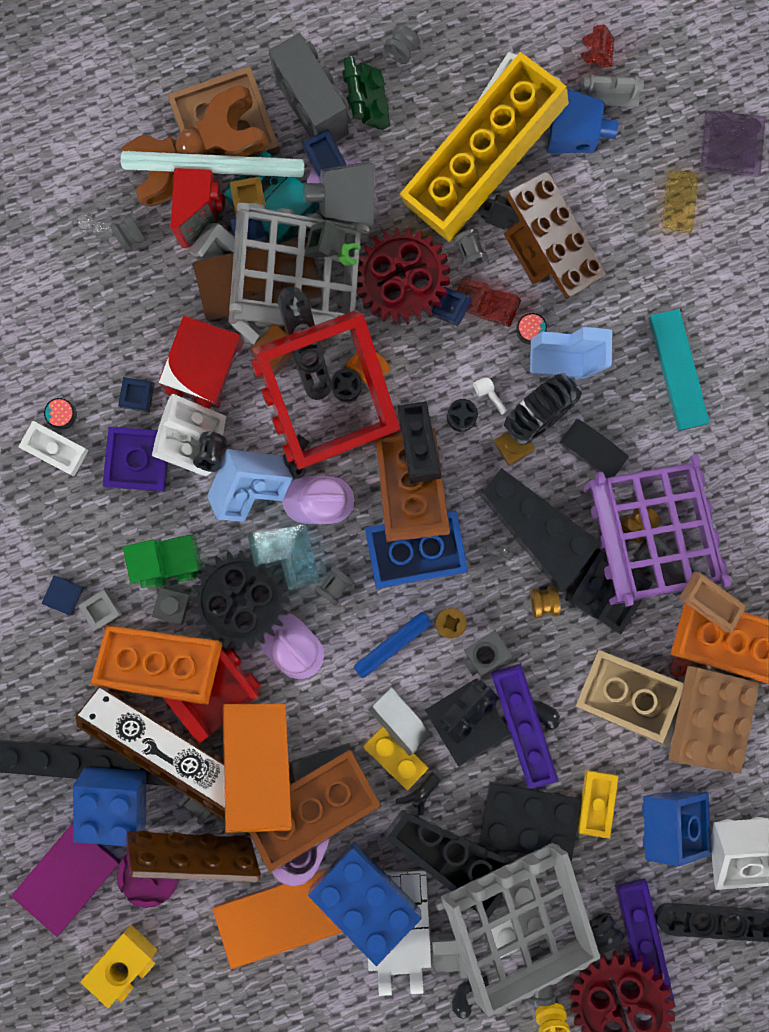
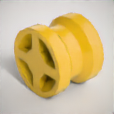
[535,1003,570,1032]

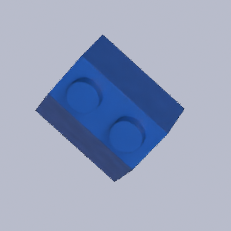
[642,792,711,866]

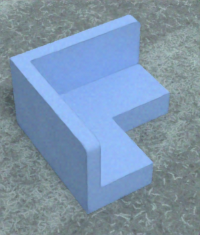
[530,327,612,379]
[208,449,293,522]

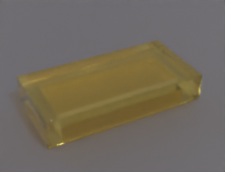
[661,170,699,233]

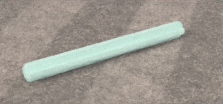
[120,151,304,177]

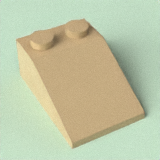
[576,650,684,747]

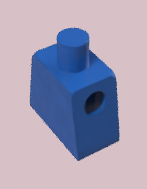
[547,89,619,154]

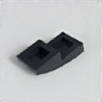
[559,419,629,478]

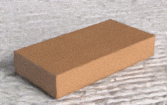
[679,572,747,633]

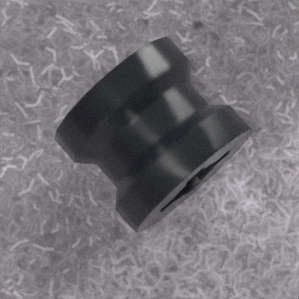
[331,369,362,403]
[447,399,478,432]
[589,912,624,954]

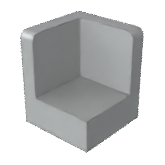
[189,223,235,261]
[431,931,467,979]

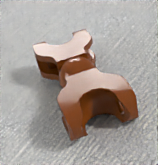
[121,86,269,207]

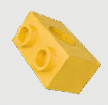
[80,925,158,1008]

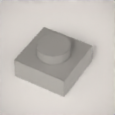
[232,320,270,345]
[78,589,122,631]

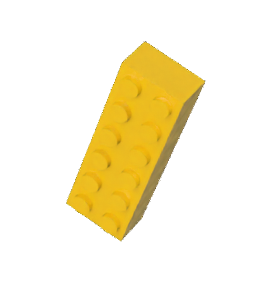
[400,52,569,242]

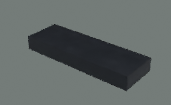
[397,401,441,483]

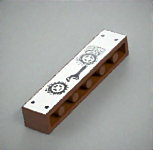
[76,686,225,820]

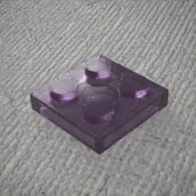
[699,110,766,177]

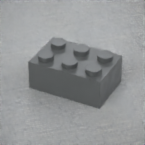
[269,33,350,142]

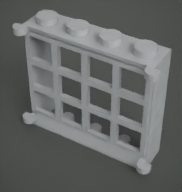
[228,203,369,339]
[435,843,600,1017]

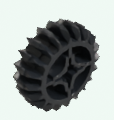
[504,373,582,445]

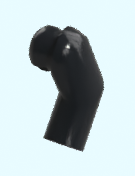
[452,976,489,1019]

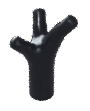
[396,772,441,815]

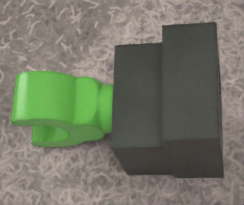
[304,221,361,266]

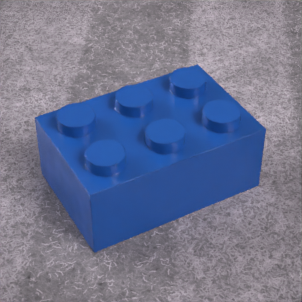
[365,511,468,589]
[308,841,422,967]

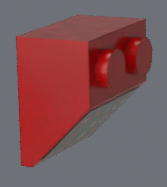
[170,168,225,249]

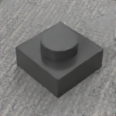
[152,587,191,625]

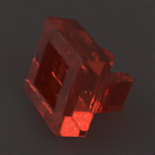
[581,24,615,68]

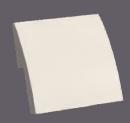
[152,394,226,476]

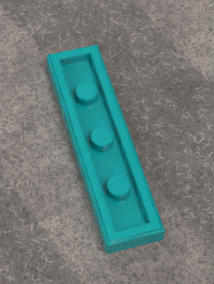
[648,309,710,432]

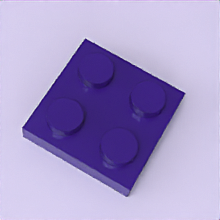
[102,427,168,492]

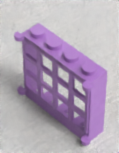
[583,455,731,607]

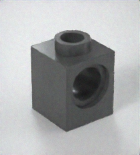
[463,630,513,679]

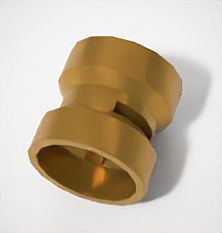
[620,506,662,544]

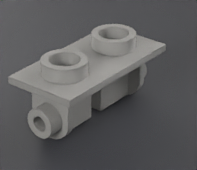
[581,74,644,107]

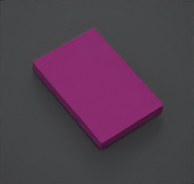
[11,823,121,937]

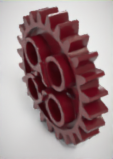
[356,227,451,325]
[570,950,675,1032]

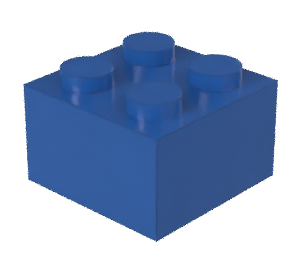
[73,767,146,846]

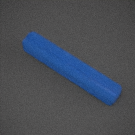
[354,612,432,678]

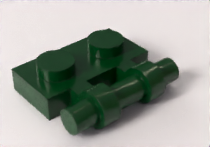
[342,56,391,130]

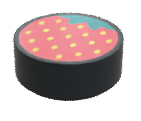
[516,313,547,345]
[44,398,77,429]

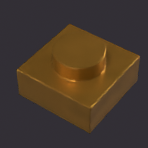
[230,177,266,215]
[493,431,535,466]

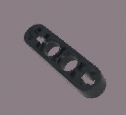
[278,287,331,400]
[655,903,769,942]

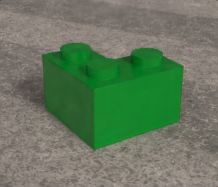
[122,534,203,589]

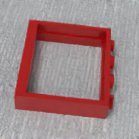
[250,310,401,470]

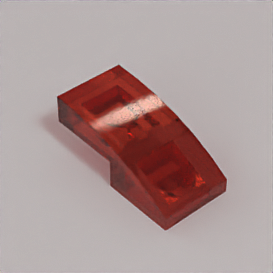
[457,278,521,327]

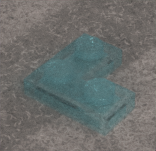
[248,524,320,590]

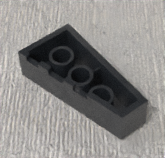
[480,468,601,592]
[383,809,514,919]

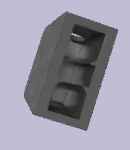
[303,162,375,225]

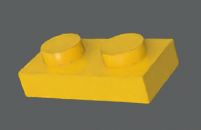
[363,726,429,791]
[577,769,618,839]

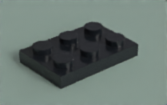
[479,781,582,862]

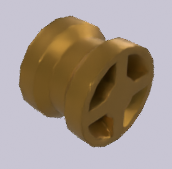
[530,586,560,619]
[435,608,467,639]

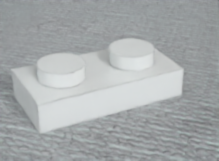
[18,421,89,476]

